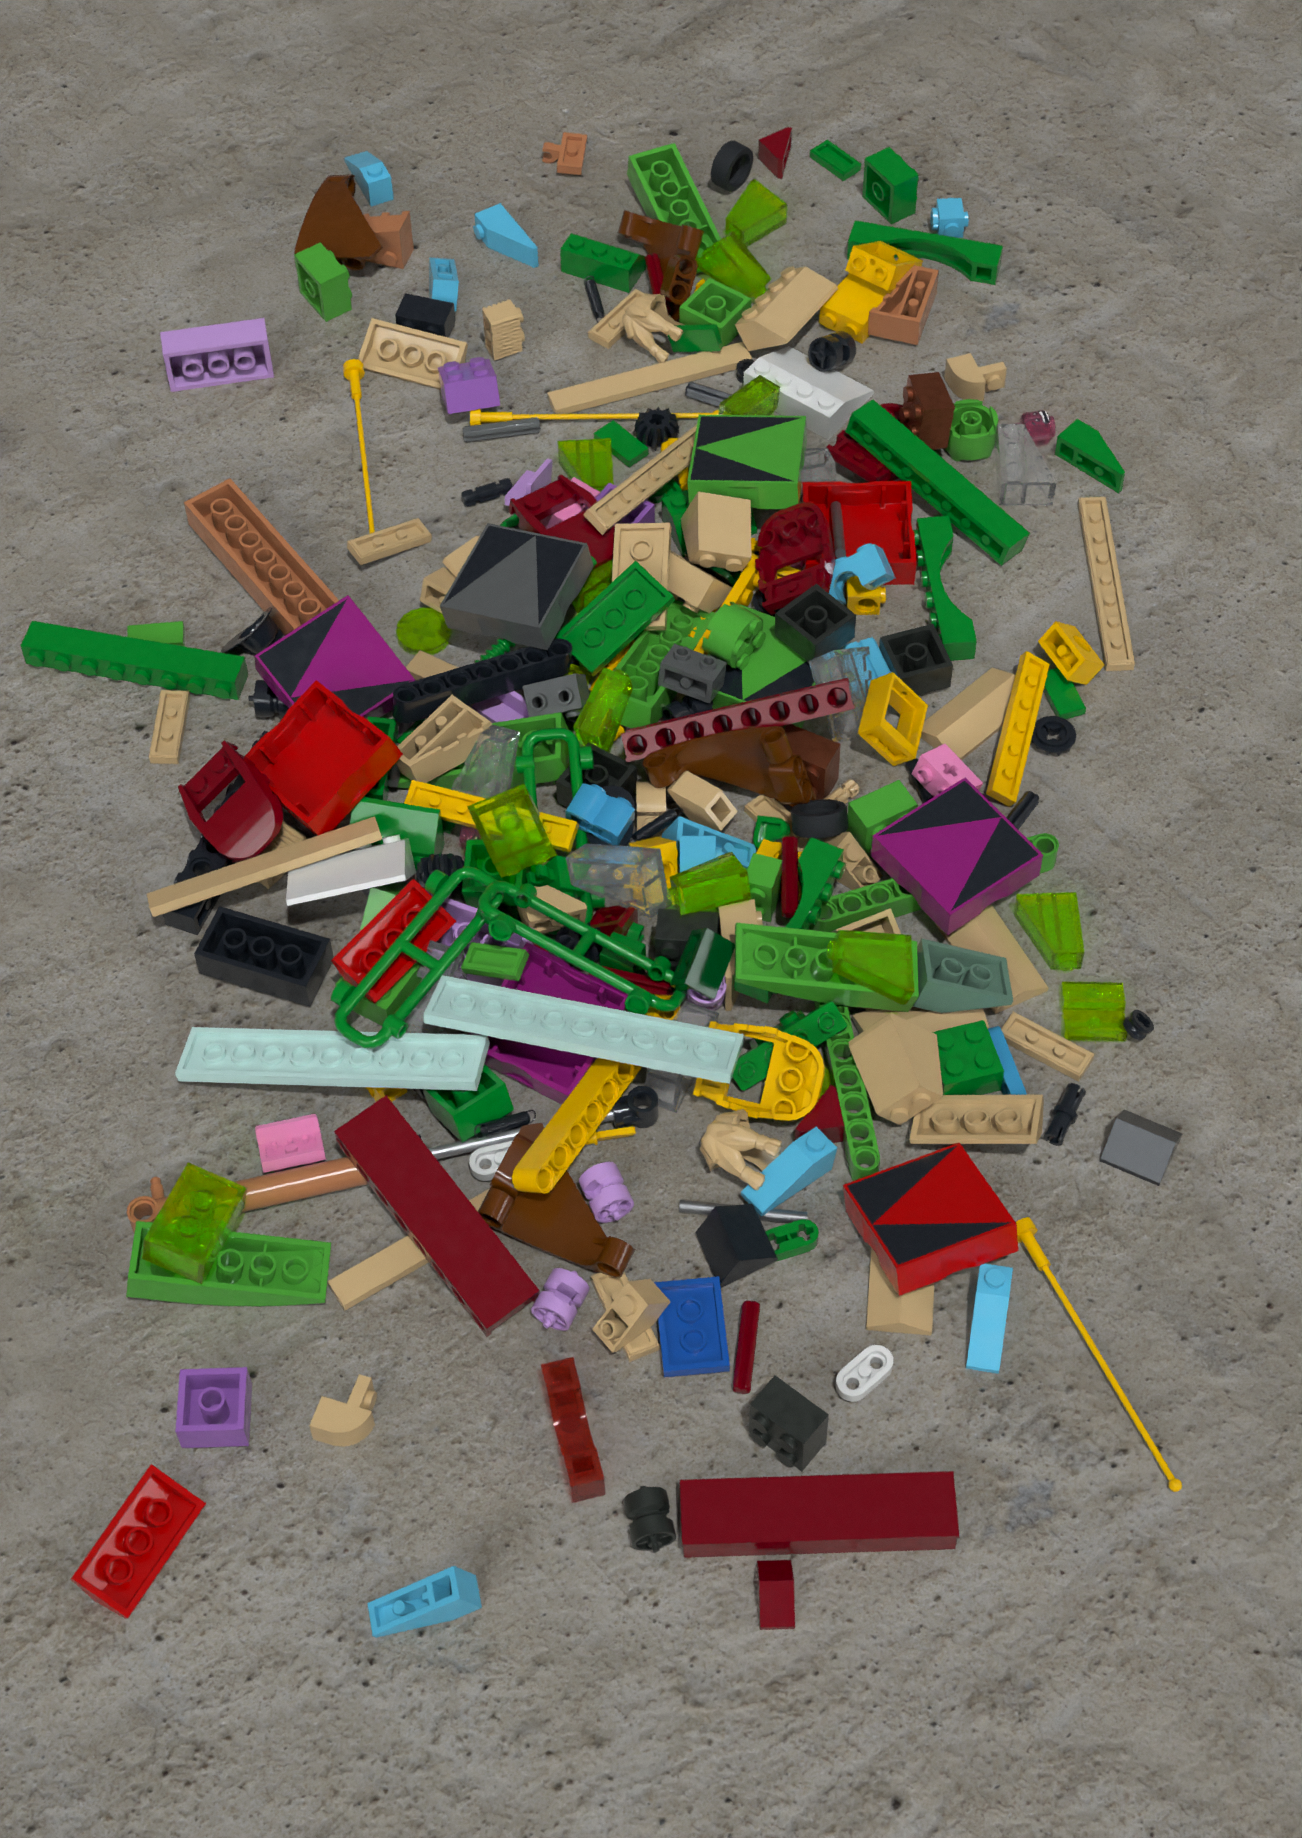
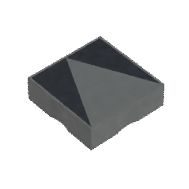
[440,523,594,650]

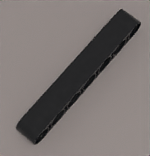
[392,638,572,724]

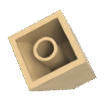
[681,492,752,572]
[849,1013,943,1125]

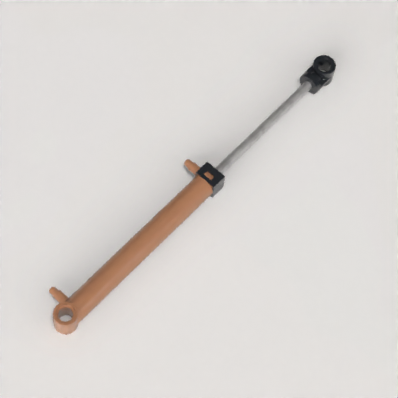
[127,1086,658,1233]

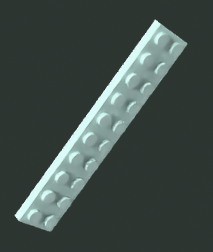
[424,975,744,1084]
[175,1027,490,1091]

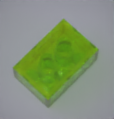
[142,1163,247,1284]

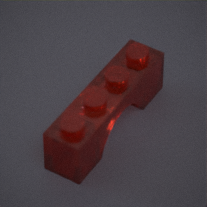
[541,1357,606,1503]

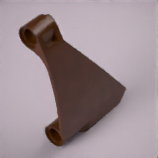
[294,174,383,271]
[618,210,704,323]
[643,726,817,807]
[478,1123,635,1278]

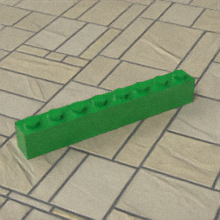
[845,399,1030,566]
[21,621,249,700]

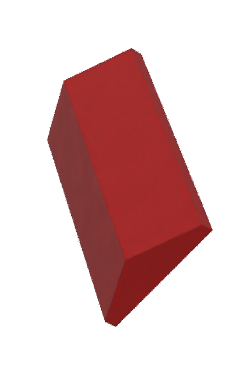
[331,878,456,1003]
[70,1464,206,1619]

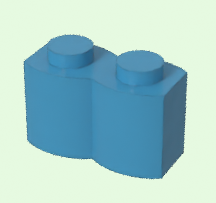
[565,783,635,846]

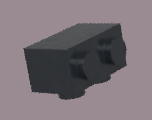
[395,293,456,338]

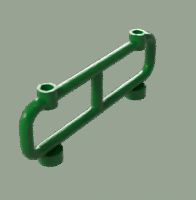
[516,728,605,935]
[331,867,504,1048]
[478,881,687,1015]

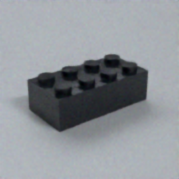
[194,906,334,1007]

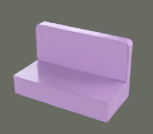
[505,458,553,506]
[472,691,528,723]

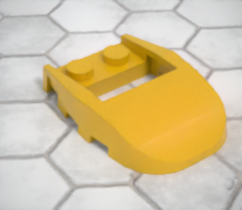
[693,1021,825,1121]

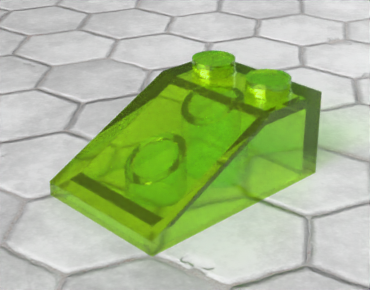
[467,784,557,878]

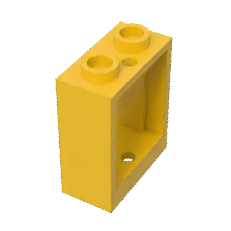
[845,241,923,291]
[858,672,928,766]

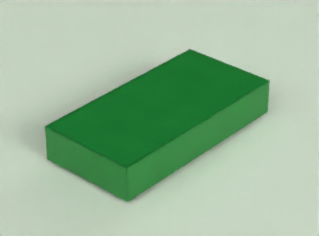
[809,139,861,181]
[668,324,723,352]
[594,420,649,468]
[1043,668,1086,719]

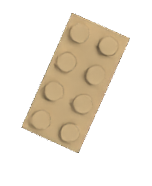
[612,523,672,631]

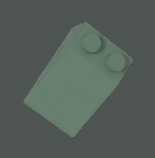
[913,939,1013,1013]

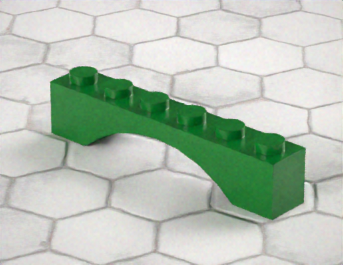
[847,220,1003,285]
[913,515,977,661]
[734,837,846,1004]

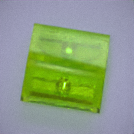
[1061,981,1127,1041]

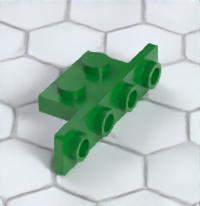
[733,1001,847,1091]

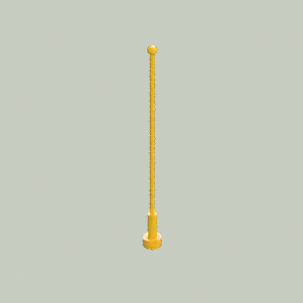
[343,359,375,534]
[470,409,722,426]
[1016,1217,1182,1492]

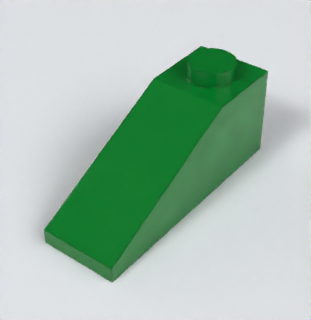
[1055,419,1125,494]

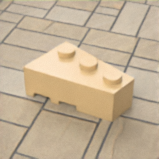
[396,695,500,783]

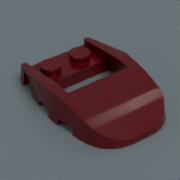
[825,403,905,482]
[509,474,615,570]
[755,502,835,615]
[178,740,283,863]

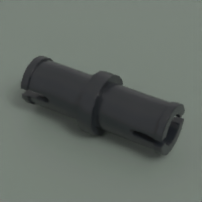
[1043,1083,1086,1146]

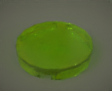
[396,608,452,655]

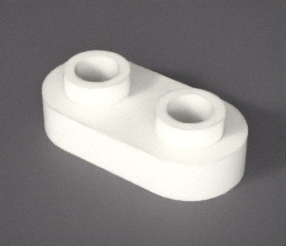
[469,1140,513,1181]
[836,1345,893,1402]

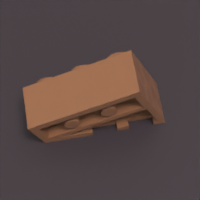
[363,211,414,269]
[868,265,939,345]

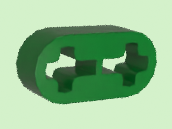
[766,1219,819,1262]

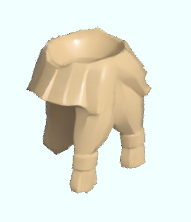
[622,293,684,363]
[700,1109,782,1190]

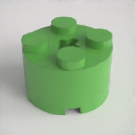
[945,399,998,461]
[702,602,766,670]

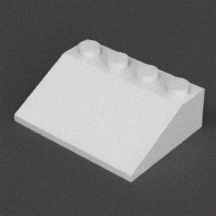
[743,346,874,440]
[286,834,416,906]

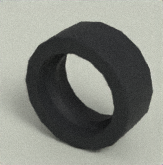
[710,141,753,192]
[791,799,848,839]

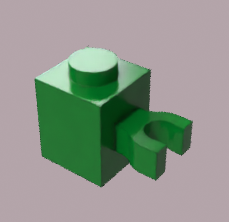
[526,855,586,899]
[600,922,646,975]

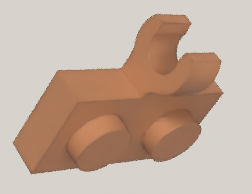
[542,132,587,175]

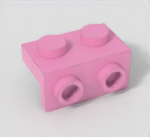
[255,1114,326,1173]

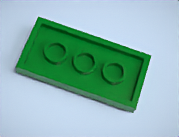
[555,560,675,677]

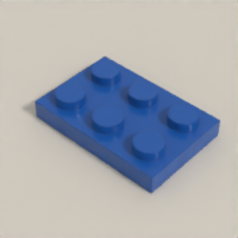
[654,1276,730,1377]

